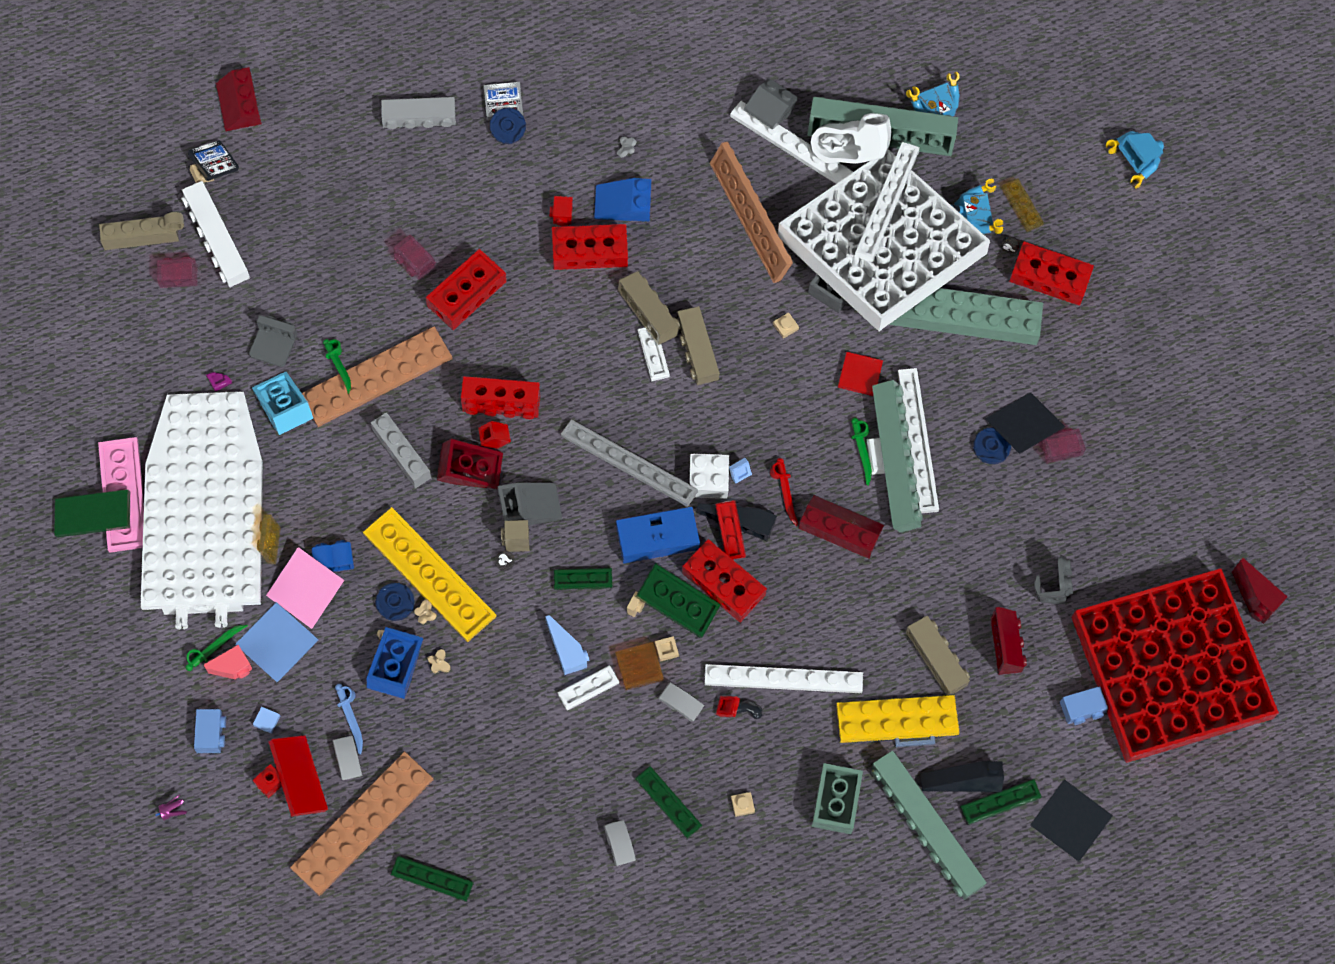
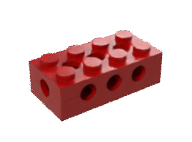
[552,224,628,270]
[1009,241,1094,306]
[426,249,507,330]
[461,376,541,419]
[682,539,767,623]

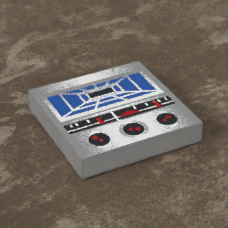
[484,82,523,120]

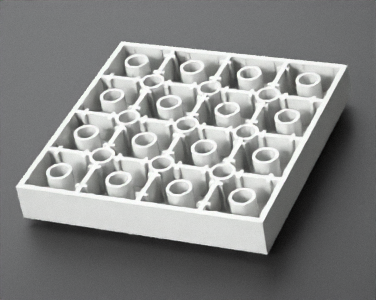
[778,149,990,331]

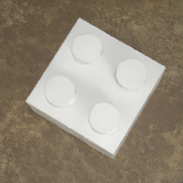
[689,454,729,499]

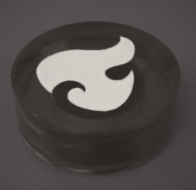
[1000,237,1020,254]
[495,551,515,571]

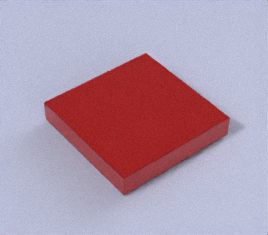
[838,352,883,396]

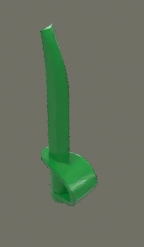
[323,339,351,394]
[851,418,872,486]
[185,625,248,671]

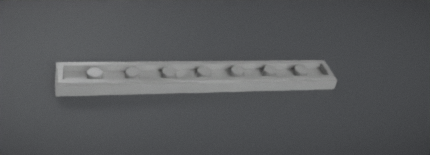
[561,419,698,507]

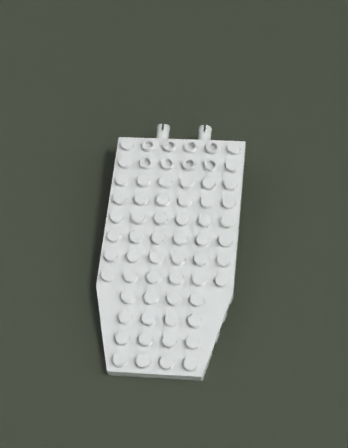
[141,392,263,629]

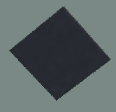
[985,392,1066,454]
[1030,779,1113,862]

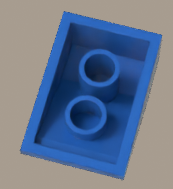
[594,178,651,222]
[367,627,423,699]

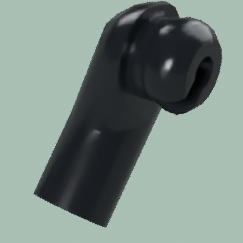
[736,701,763,719]

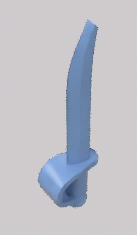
[335,684,363,754]

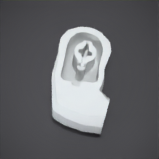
[811,113,891,163]

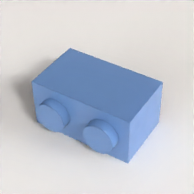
[1060,686,1108,725]
[194,709,226,753]

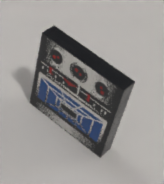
[188,140,239,181]

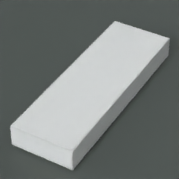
[638,327,670,381]
[558,665,619,710]

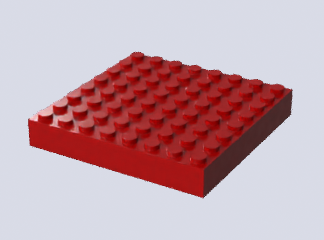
[1071,569,1279,763]

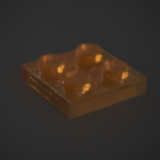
[615,642,664,690]

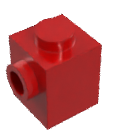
[550,196,573,226]
[478,421,511,449]
[252,764,282,799]

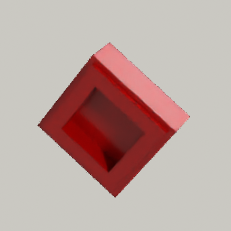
[716,696,740,717]

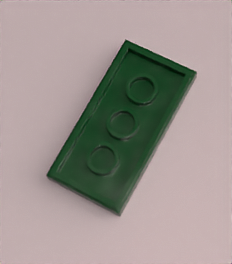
[54,489,130,538]
[635,563,721,638]

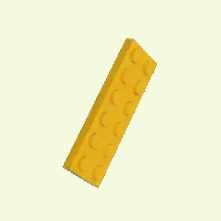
[836,695,959,743]

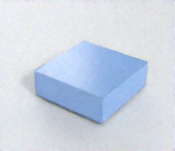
[729,458,752,483]
[253,707,280,734]

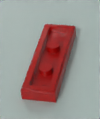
[716,500,746,559]

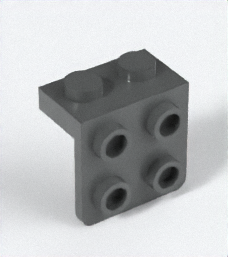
[249,315,297,367]

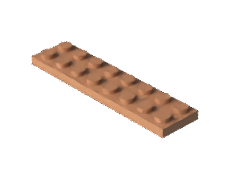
[710,142,793,283]
[302,327,452,427]
[290,752,434,896]

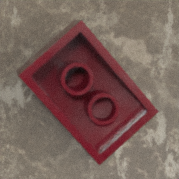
[437,439,503,489]
[1232,558,1288,624]

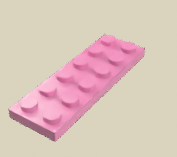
[98,437,144,553]

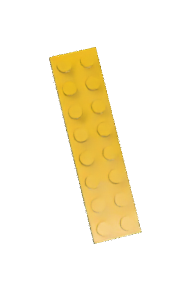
[363,507,496,643]

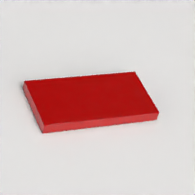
[269,735,328,817]

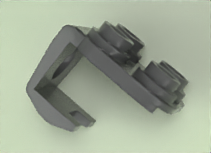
[1034,555,1073,604]

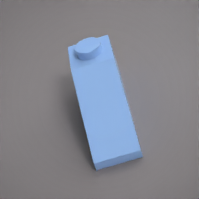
[545,615,589,675]

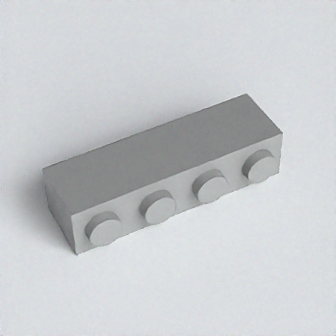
[381,97,456,129]
[371,412,431,488]

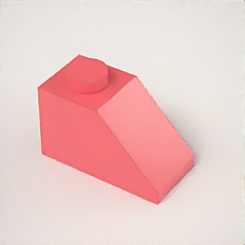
[204,645,252,679]

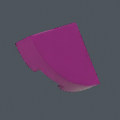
[206,372,232,392]

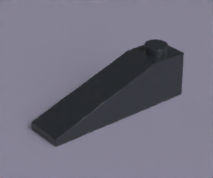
[696,503,777,542]
[920,761,1004,792]

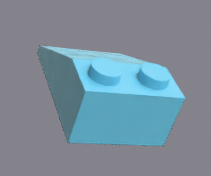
[252,372,313,435]

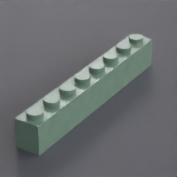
[872,380,923,532]
[871,751,986,900]

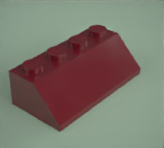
[799,495,884,559]

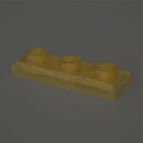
[1001,178,1044,232]

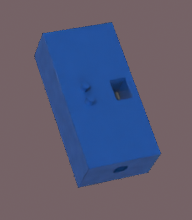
[616,507,700,564]

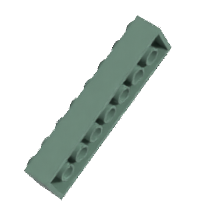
[807,97,958,156]
[889,288,1043,345]

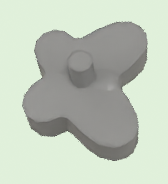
[617,137,636,158]

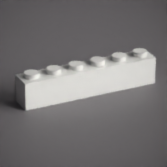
[181,181,250,287]

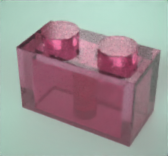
[393,234,436,280]
[157,257,198,288]
[1040,428,1086,464]

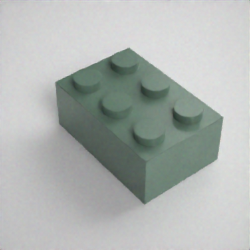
[812,763,863,834]

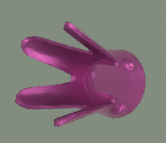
[156,794,187,820]

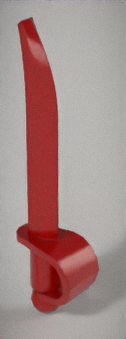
[770,458,798,526]

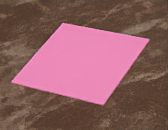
[266,547,344,629]

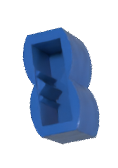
[312,540,354,572]

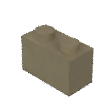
[501,520,530,552]

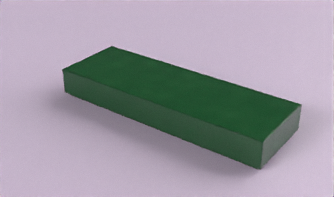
[554,568,612,590]

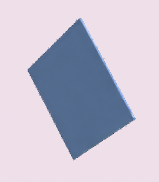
[235,602,318,682]

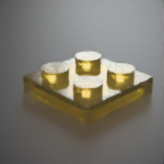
[257,514,281,564]

